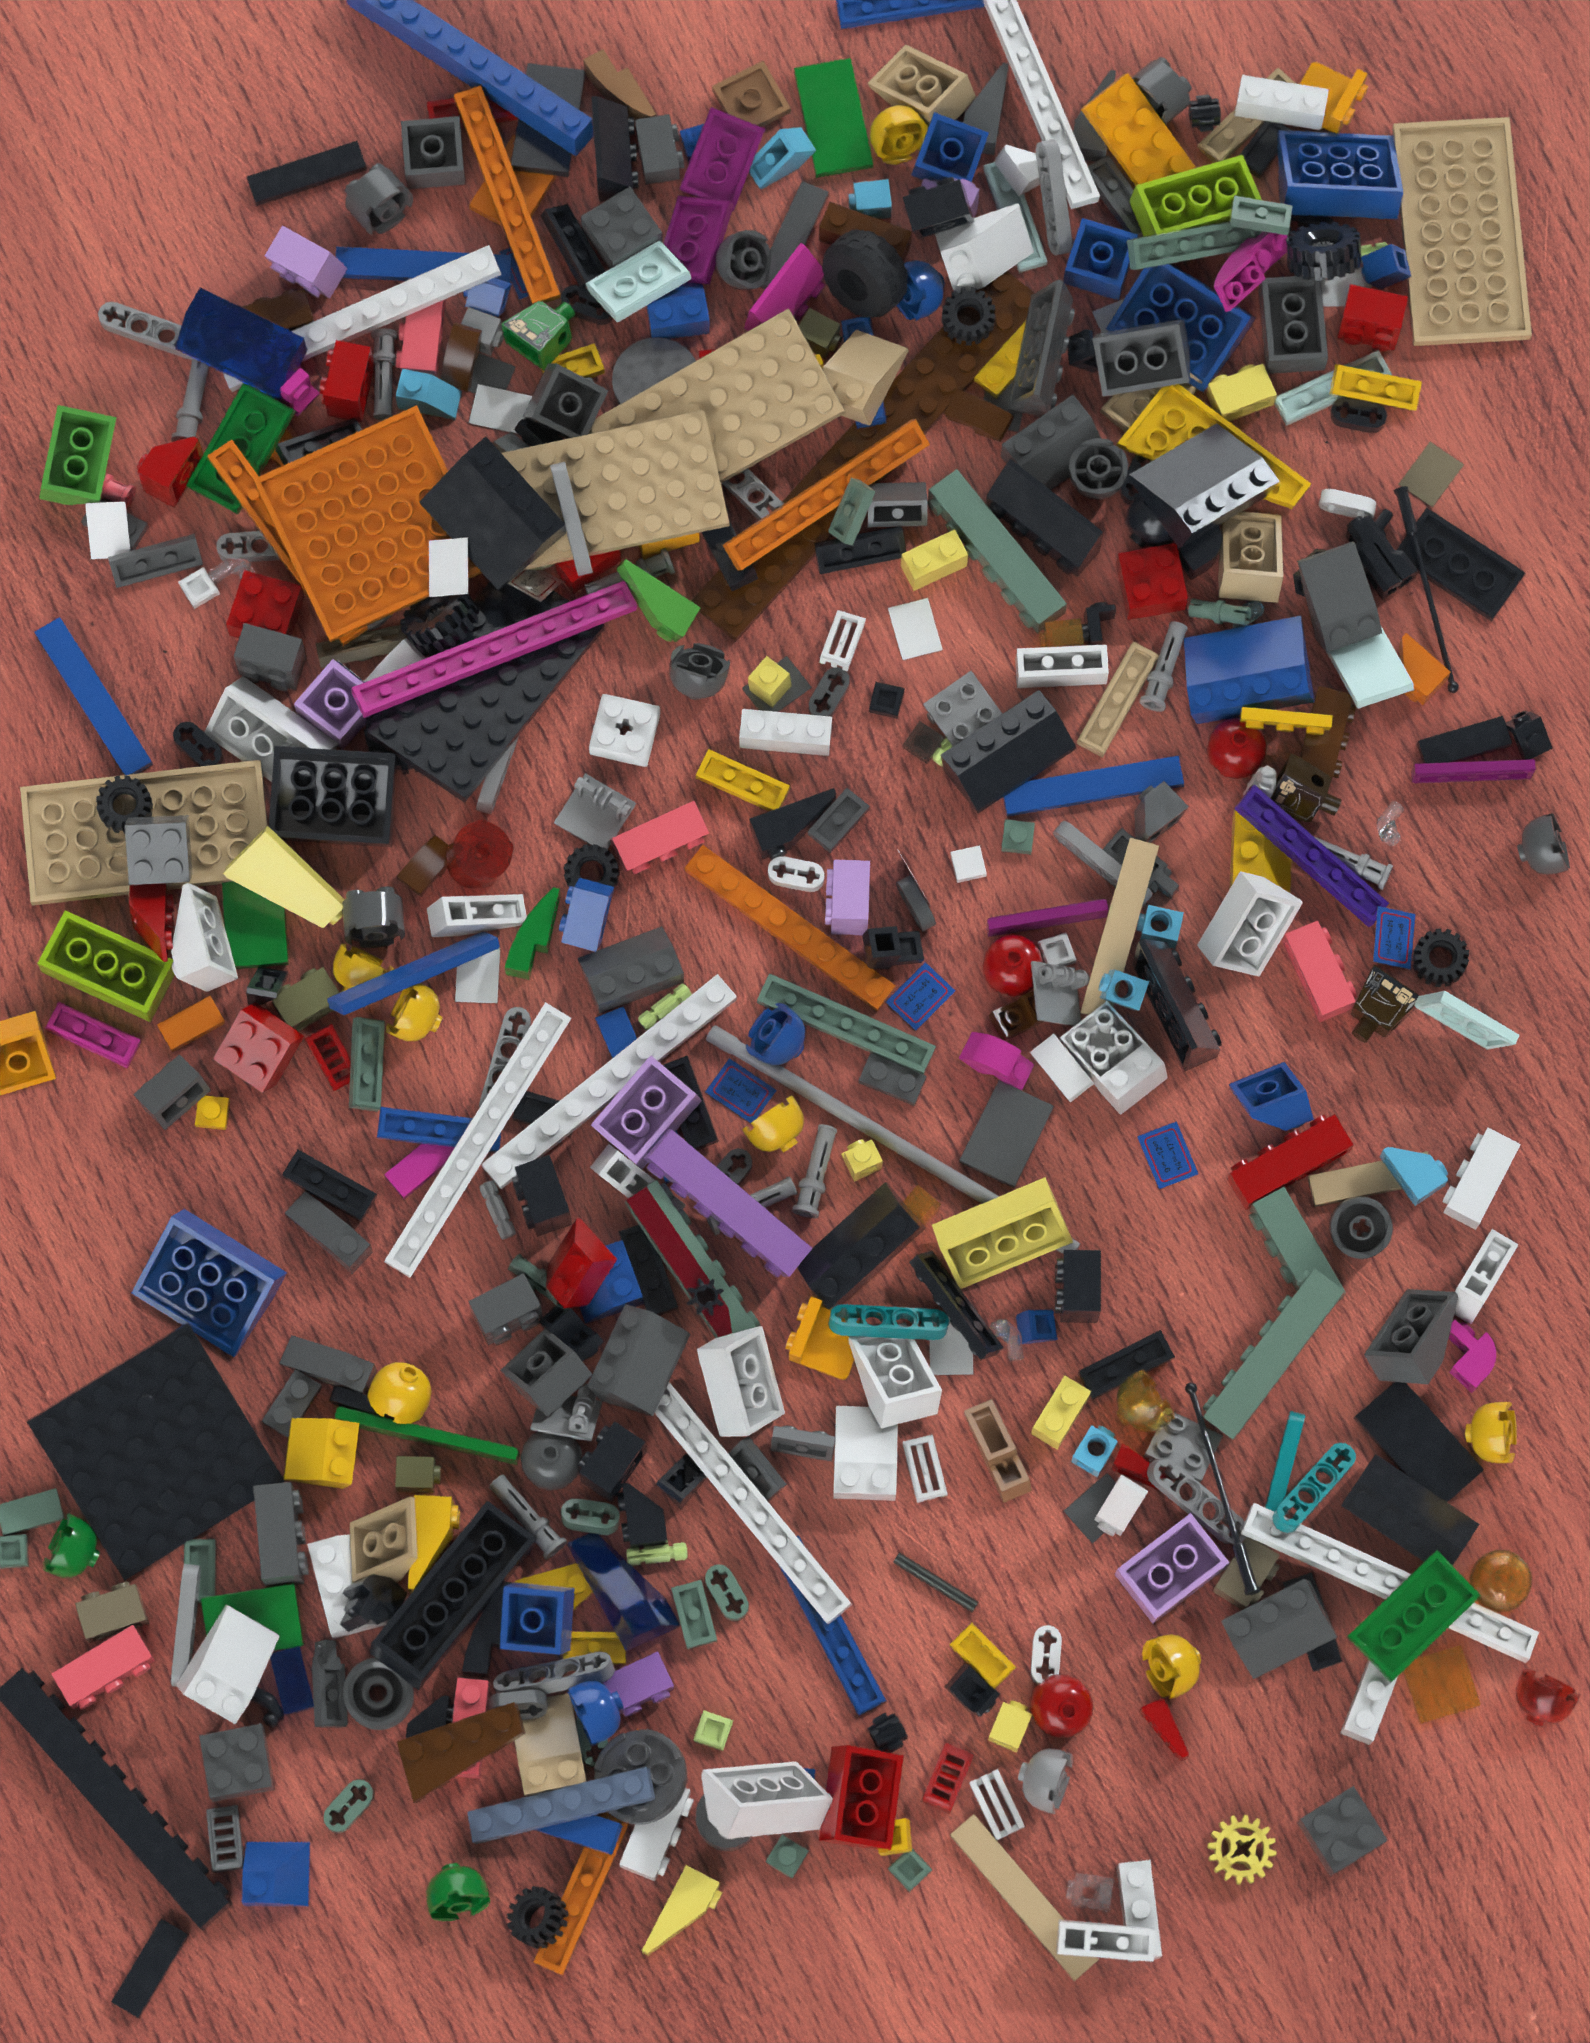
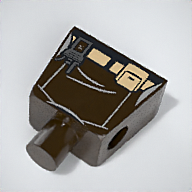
[1270,753,1342,822]
[1351,964,1420,1043]

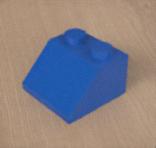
[911,112,989,182]
[646,282,710,339]
[579,1240,644,1324]

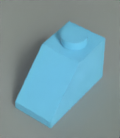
[749,127,816,189]
[396,369,462,420]
[1379,1147,1448,1206]

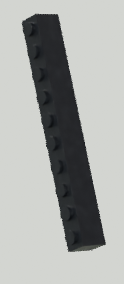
[0,1668,231,1931]

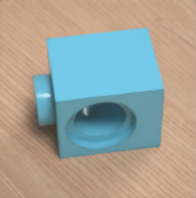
[848,179,892,219]
[1136,905,1184,949]
[1098,969,1149,1010]
[1071,1425,1118,1478]

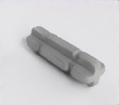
[479,1180,516,1240]

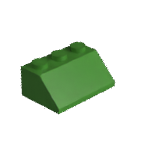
[39,405,116,505]

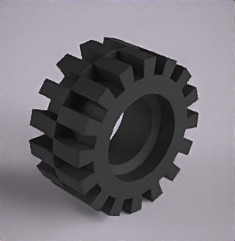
[942,287,995,345]
[96,775,153,834]
[564,844,620,887]
[1412,928,1469,987]
[507,1886,569,1949]

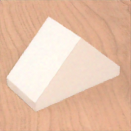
[995,145,1040,196]

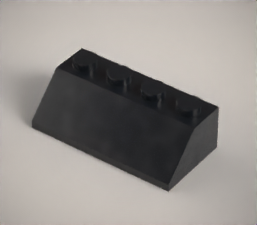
[986,459,1103,577]
[941,690,1076,813]
[797,1182,926,1310]
[1341,1454,1480,1566]

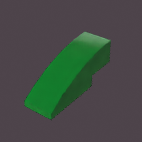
[504,887,561,980]

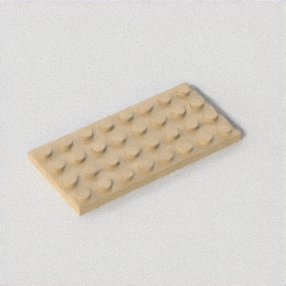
[1392,117,1532,346]
[588,309,846,483]
[502,410,730,570]
[20,760,268,906]

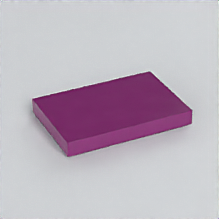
[679,107,765,212]
[663,196,734,285]

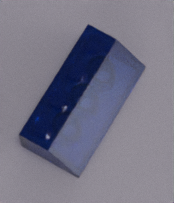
[175,287,308,400]

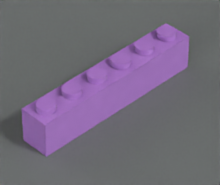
[644,1130,812,1278]

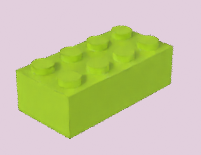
[1129,155,1262,237]
[37,910,175,1023]

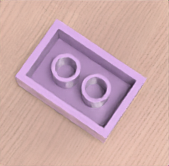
[591,1056,702,1169]
[1115,1513,1230,1624]

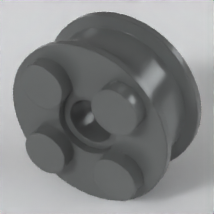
[343,1658,414,1730]

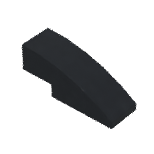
[462,1582,512,1678]

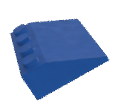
[1278,130,1403,219]
[1106,263,1256,393]
[1184,616,1315,724]
[131,1209,287,1357]

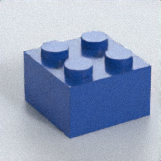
[1063,218,1138,300]
[500,1582,574,1655]

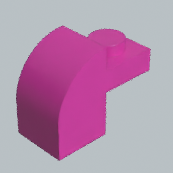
[265,363,320,416]
[959,1032,1035,1091]
[1448,1320,1496,1393]

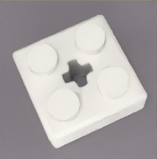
[589,694,660,767]

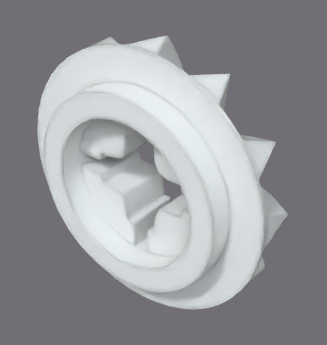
[1243,766,1276,798]

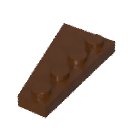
[396,1702,526,1803]

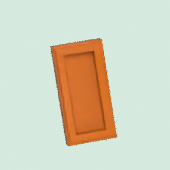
[157,996,226,1052]

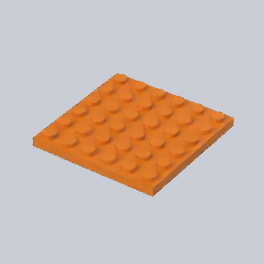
[253,405,482,642]

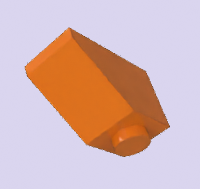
[1399,633,1451,706]

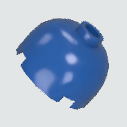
[896,260,945,321]
[746,1003,805,1065]
[568,1681,624,1746]

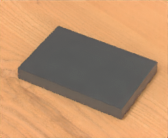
[959,1080,1054,1188]

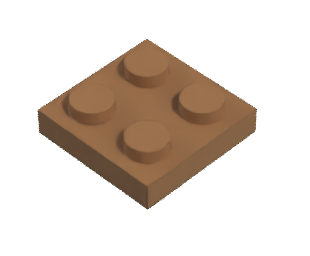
[712,61,791,127]

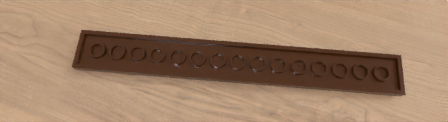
[691,271,1035,642]

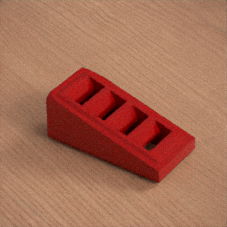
[304,1023,351,1092]
[1112,1443,1171,1491]
[1139,1698,1189,1761]
[921,1743,974,1813]

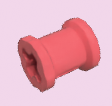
[100,474,136,509]

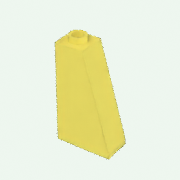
[223,826,345,928]

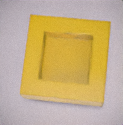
[195,1096,230,1130]
[878,1818,912,1856]

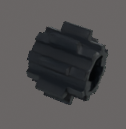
[1188,95,1221,132]
[686,1278,724,1316]
[868,1713,908,1753]

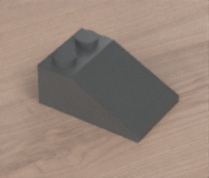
[1297,542,1382,653]
[1364,1289,1458,1384]

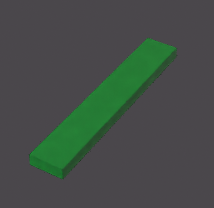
[334,1407,520,1465]

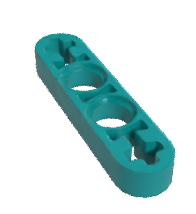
[828,1304,950,1340]
[1265,1411,1305,1512]
[1272,1443,1356,1533]

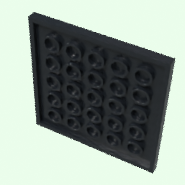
[26,1322,285,1581]

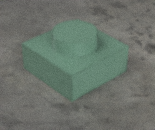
[1001,819,1035,855]
[765,1835,809,1879]

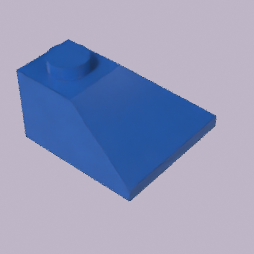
[1229,1062,1314,1131]
[242,1842,310,1906]

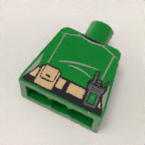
[501,301,575,371]

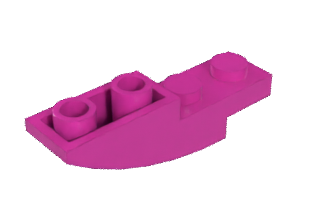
[1214,231,1288,312]

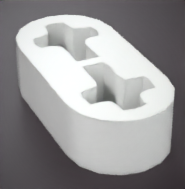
[1319,489,1377,519]
[768,856,824,892]
[1031,1625,1062,1684]

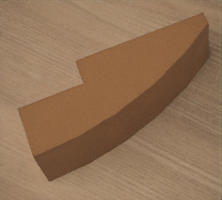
[583,49,656,120]
[964,1399,1032,1503]

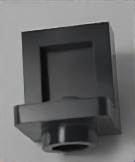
[1068,329,1098,373]
[1081,602,1116,645]
[1506,711,1553,760]
[944,1664,1000,1717]

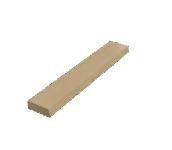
[1080,837,1159,1015]
[950,1814,1099,1981]

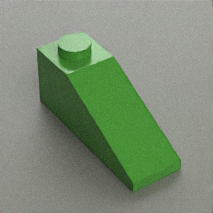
[616,559,701,642]

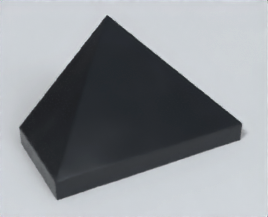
[246,967,288,1006]
[656,1453,707,1510]

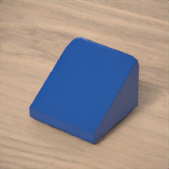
[1016,1309,1058,1344]

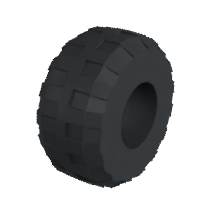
[822,230,908,318]

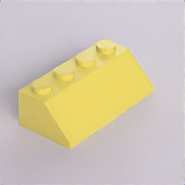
[932,1177,1073,1289]

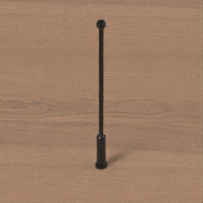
[1394,486,1459,693]
[1185,1382,1260,1596]

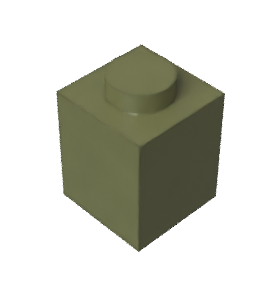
[799,308,842,359]
[395,1456,441,1493]

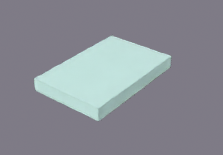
[586,240,691,323]
[1327,626,1414,709]
[1414,991,1520,1050]

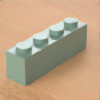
[1249,1187,1346,1300]

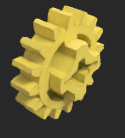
[1207,1815,1277,1885]

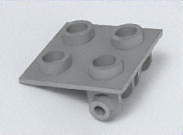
[923,671,1002,746]
[554,773,637,850]
[1031,961,1090,1026]
[530,1384,602,1441]
[1144,1409,1223,1483]

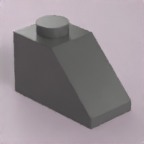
[1134,781,1189,843]

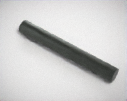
[893,1552,979,1613]

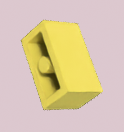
[1206,364,1277,422]
[901,529,968,591]
[1031,1376,1091,1450]

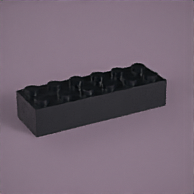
[369,1501,537,1691]

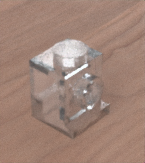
[1066,1873,1114,1913]

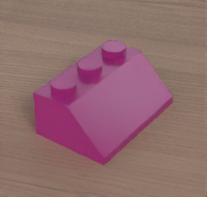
[744,243,826,331]

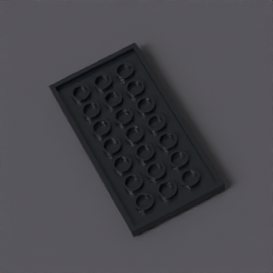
[366,582,605,803]

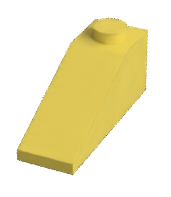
[642,1865,723,1956]

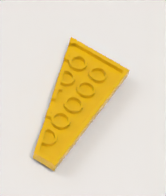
[1116,384,1311,509]

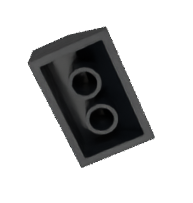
[591,96,639,202]

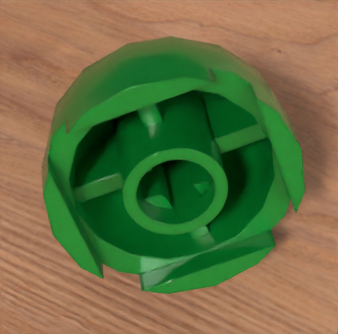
[42,1513,100,1578]
[426,1863,490,1921]

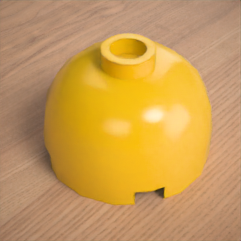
[870,105,928,165]
[333,943,394,992]
[386,983,442,1041]
[742,1095,804,1153]
[367,1362,432,1424]
[1465,1402,1517,1463]
[1142,1634,1201,1699]

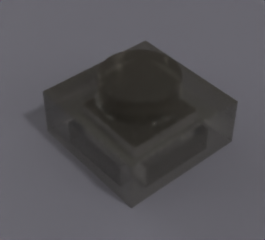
[903,721,944,764]

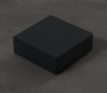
[869,682,905,719]

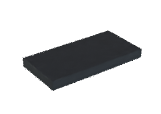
[511,63,586,177]
[1397,508,1526,622]
[1354,1382,1484,1502]

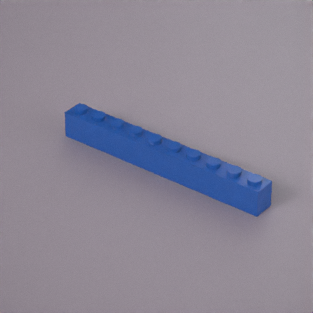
[346,0,594,156]

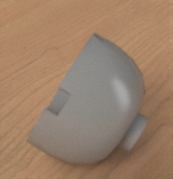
[1018,1749,1073,1815]

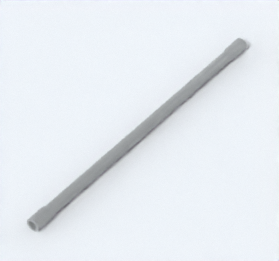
[706,1025,1081,1254]

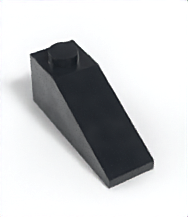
[749,788,836,860]

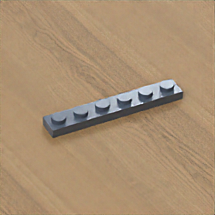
[467,1767,655,1844]

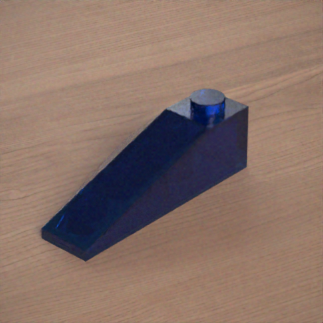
[567,1533,680,1651]

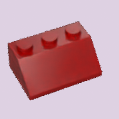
[819,1745,904,1850]

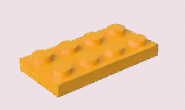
[1081,73,1195,186]

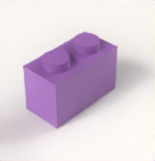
[602,1652,674,1717]

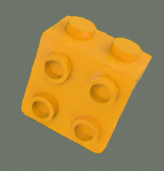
[1300,62,1369,133]
[785,1297,860,1380]

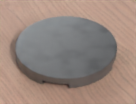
[612,338,696,405]
[594,1729,687,1825]

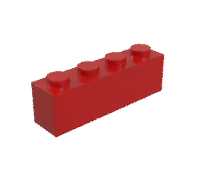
[1227,1114,1354,1210]

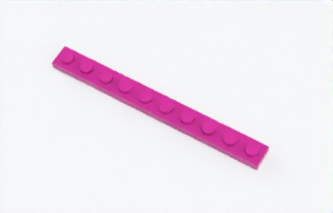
[351,580,637,718]

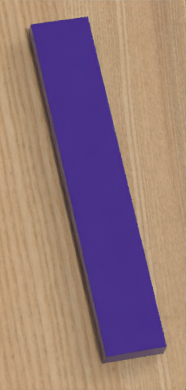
[1234,785,1389,927]

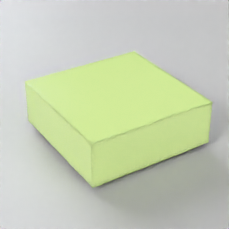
[693,1710,733,1751]

